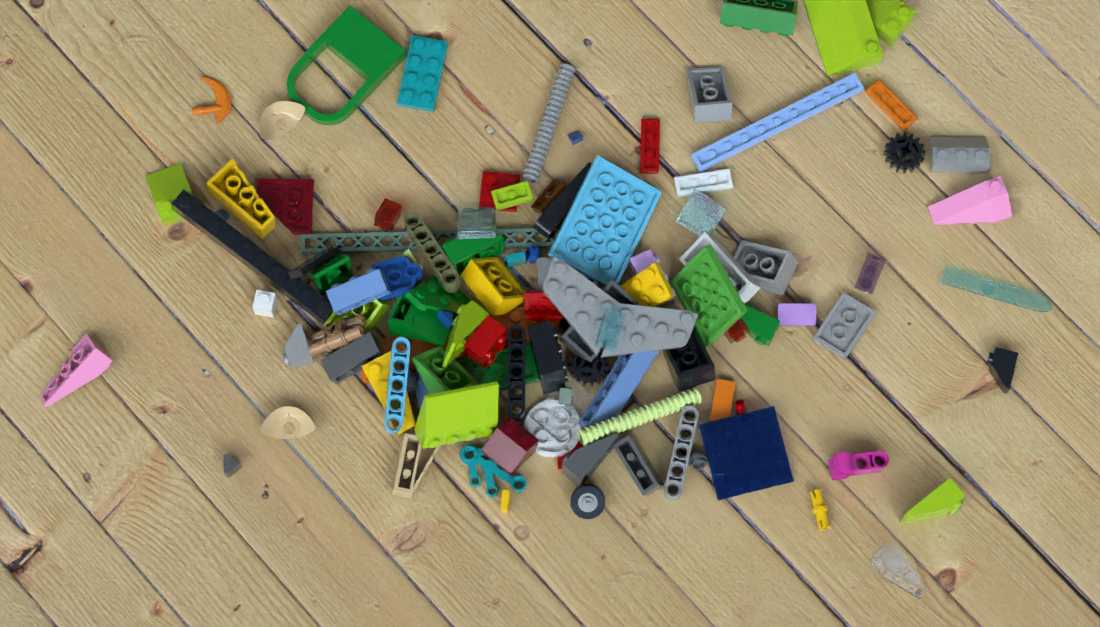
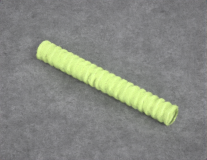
[578,387,702,446]

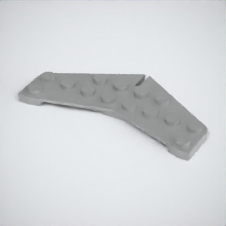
[542,257,698,358]

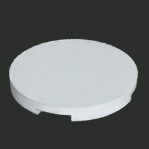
[523,400,581,458]

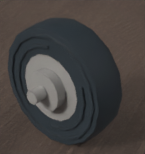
[570,484,605,519]

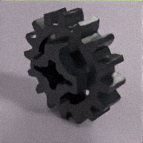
[884,132,926,174]
[568,351,609,387]

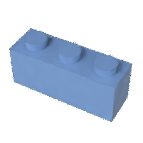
[326,268,391,315]

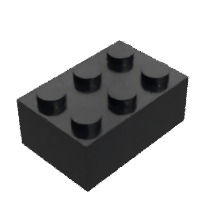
[528,321,568,394]

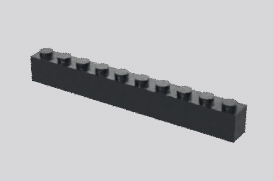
[171,189,333,324]

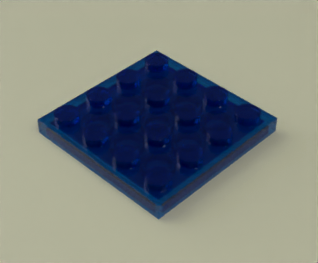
[698,406,794,501]

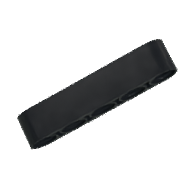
[533,162,592,239]
[507,325,526,422]

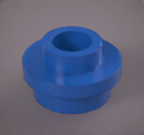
[525,245,541,264]

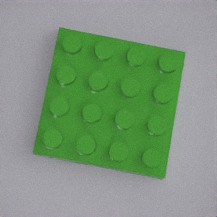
[670,244,747,348]

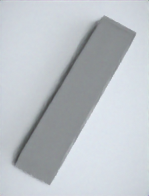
[664,406,699,501]

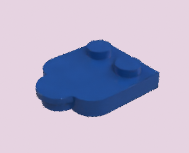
[371,256,423,301]

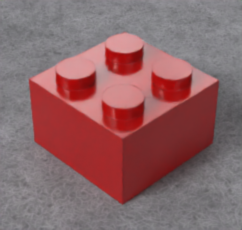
[464,315,508,370]

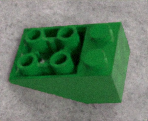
[387,294,457,346]

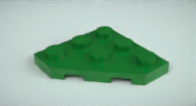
[405,276,471,316]

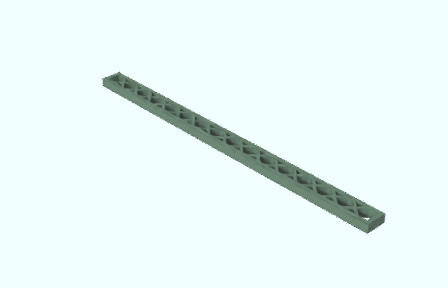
[301,228,560,255]

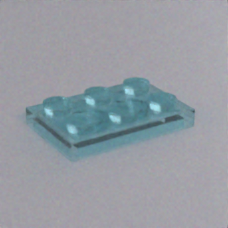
[457,207,496,239]

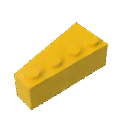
[206,158,275,239]

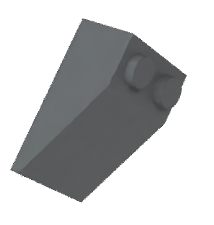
[562,433,619,487]

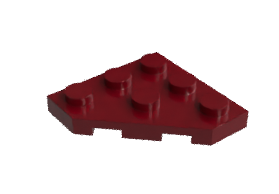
[256,178,314,235]

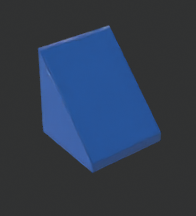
[567,130,583,145]
[436,310,453,329]

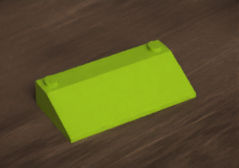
[803,0,883,77]

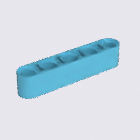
[384,337,410,435]

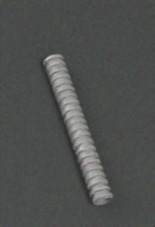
[522,63,576,183]

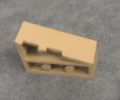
[391,433,441,498]

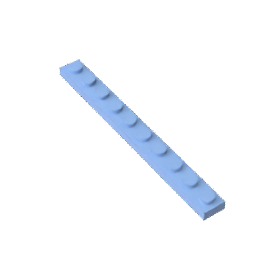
[691,73,864,172]

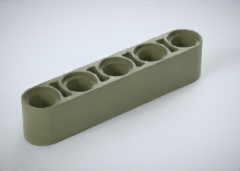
[404,212,460,293]

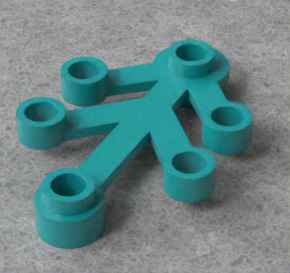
[460,445,527,498]

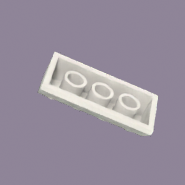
[679,232,761,303]

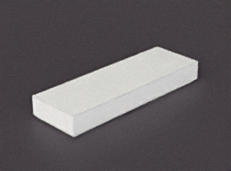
[674,168,733,197]

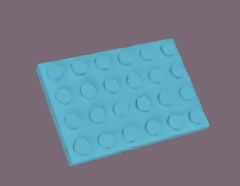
[548,155,662,287]

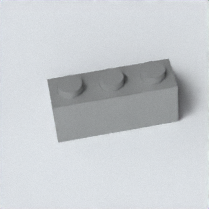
[929,137,990,174]

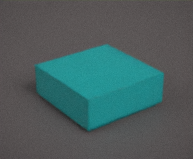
[506,251,526,268]

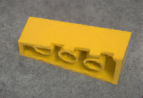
[362,351,416,437]

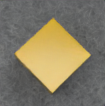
[500,489,510,514]

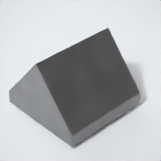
[224,454,241,478]

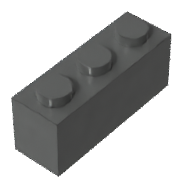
[321,331,385,384]
[613,435,664,496]

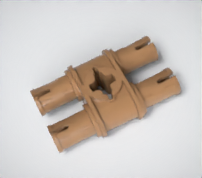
[308,314,366,356]

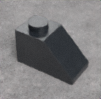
[987,347,1018,394]

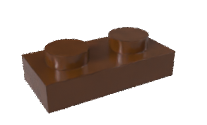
[531,179,567,214]

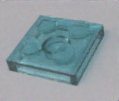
[676,189,728,236]

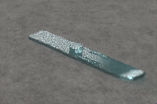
[940,267,1052,312]

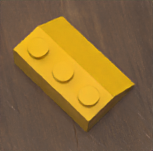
[461,257,525,316]

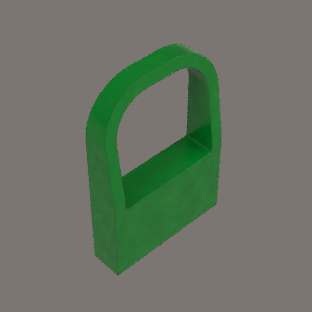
[287,6,406,125]

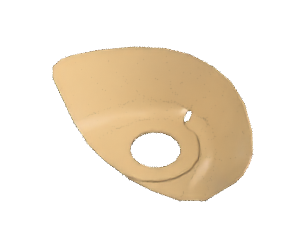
[259,101,305,140]
[260,406,316,439]

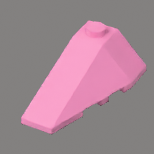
[927,176,1012,225]
[39,333,113,407]

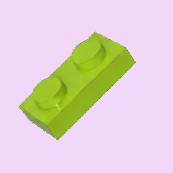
[491,181,533,211]

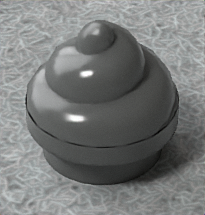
[688,449,707,470]

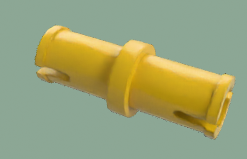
[809,489,831,531]

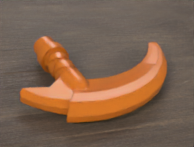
[192,77,231,124]

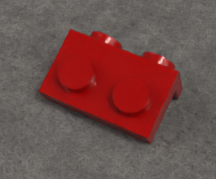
[525,290,563,321]

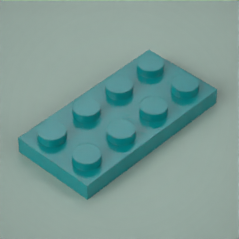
[397,35,448,112]

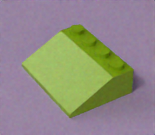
[414,381,499,449]

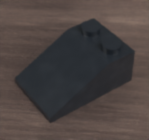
[662,327,715,391]

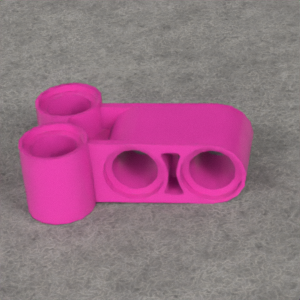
[828,451,889,481]

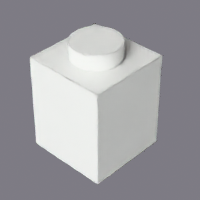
[252,290,278,318]

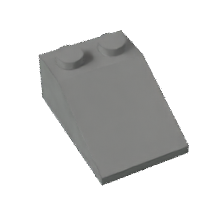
[686,66,732,123]
[734,240,798,295]

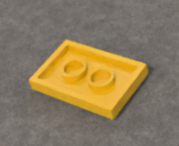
[620,262,675,307]

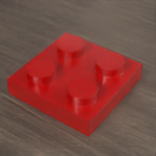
[479,171,520,212]

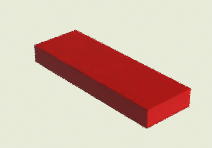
[640,119,660,174]

